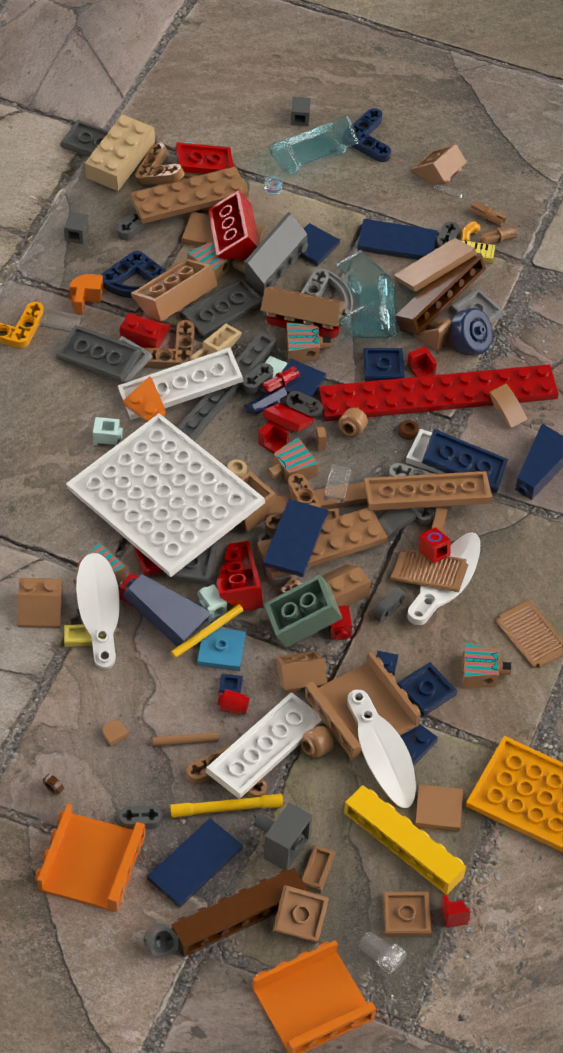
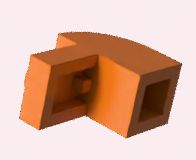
[69,274,103,315]

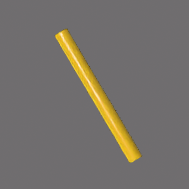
[171,604,244,658]

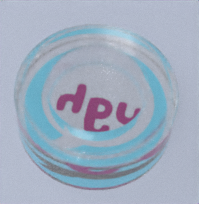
[264,177,283,194]

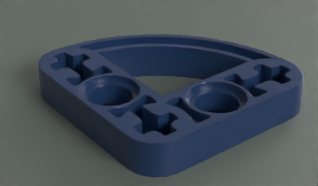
[101,251,167,298]

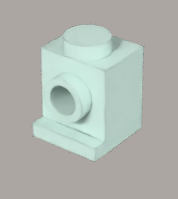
[93,417,123,446]
[197,584,227,623]

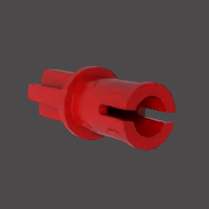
[263,366,300,393]

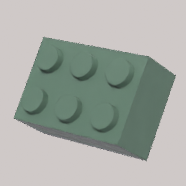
[264,574,343,648]

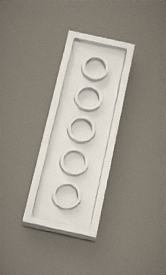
[118,347,244,420]
[206,692,323,799]

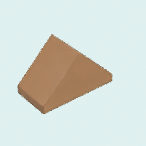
[414,319,451,351]

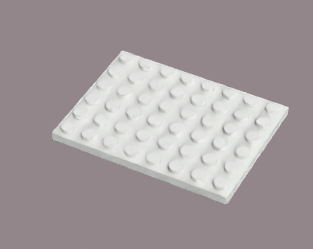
[66,414,265,577]

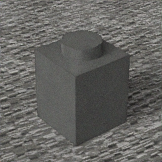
[291,97,311,126]
[64,212,89,244]

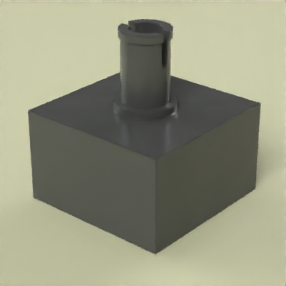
[253,803,312,870]

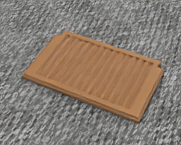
[390,548,468,593]
[495,599,563,668]

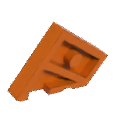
[123,376,166,422]

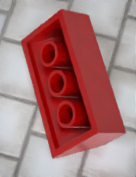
[208,190,260,260]

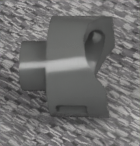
[144,923,179,957]

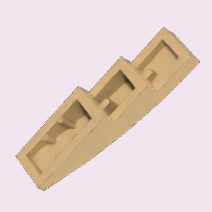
[190,324,242,361]

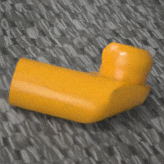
[461,221,480,241]

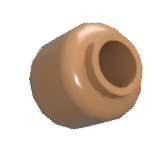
[339,408,368,438]
[301,726,334,758]

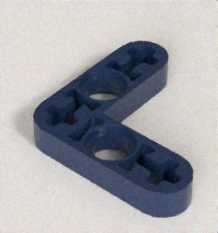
[345,108,391,162]

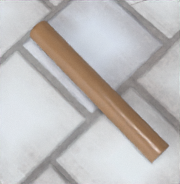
[152,732,219,746]

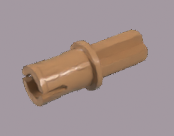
[470,201,507,227]
[480,226,517,244]

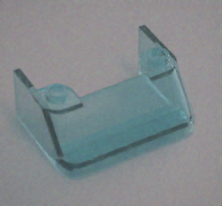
[268,115,359,174]
[336,250,398,338]

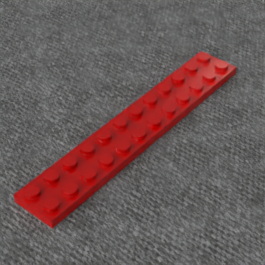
[318,364,559,421]

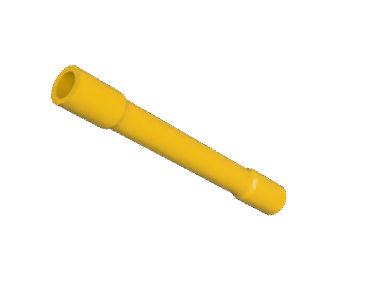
[170,794,283,818]

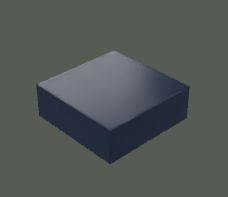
[218,673,243,695]

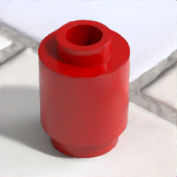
[217,689,250,715]

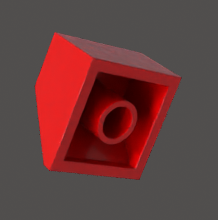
[120,313,171,348]

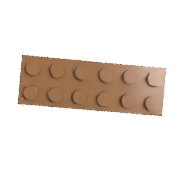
[130,167,249,224]
[364,471,492,511]
[256,508,388,579]

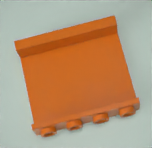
[35,803,145,912]
[252,940,376,1053]

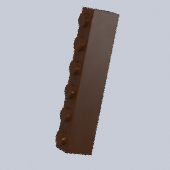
[395,253,486,335]
[171,868,307,957]

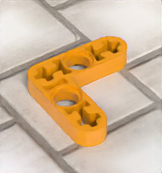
[0,302,44,349]

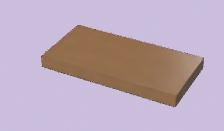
[182,212,264,246]
[394,238,477,292]

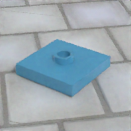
[197,626,246,671]

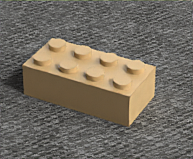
[85,114,155,191]

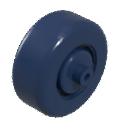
[450,308,493,355]

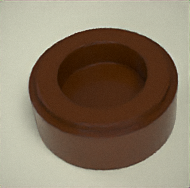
[398,420,419,440]
[43,773,64,795]

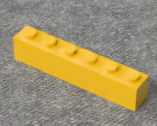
[344,785,466,895]

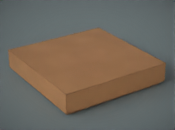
[415,784,463,832]
[273,885,329,943]
[383,892,431,937]

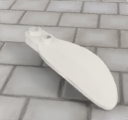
[407,532,480,625]
[76,553,119,670]
[347,690,416,809]

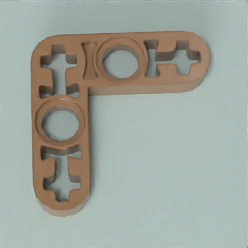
[135,143,185,185]
[143,320,194,368]
[265,473,322,535]
[187,745,267,798]

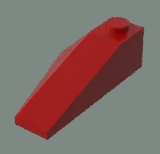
[216,540,264,611]

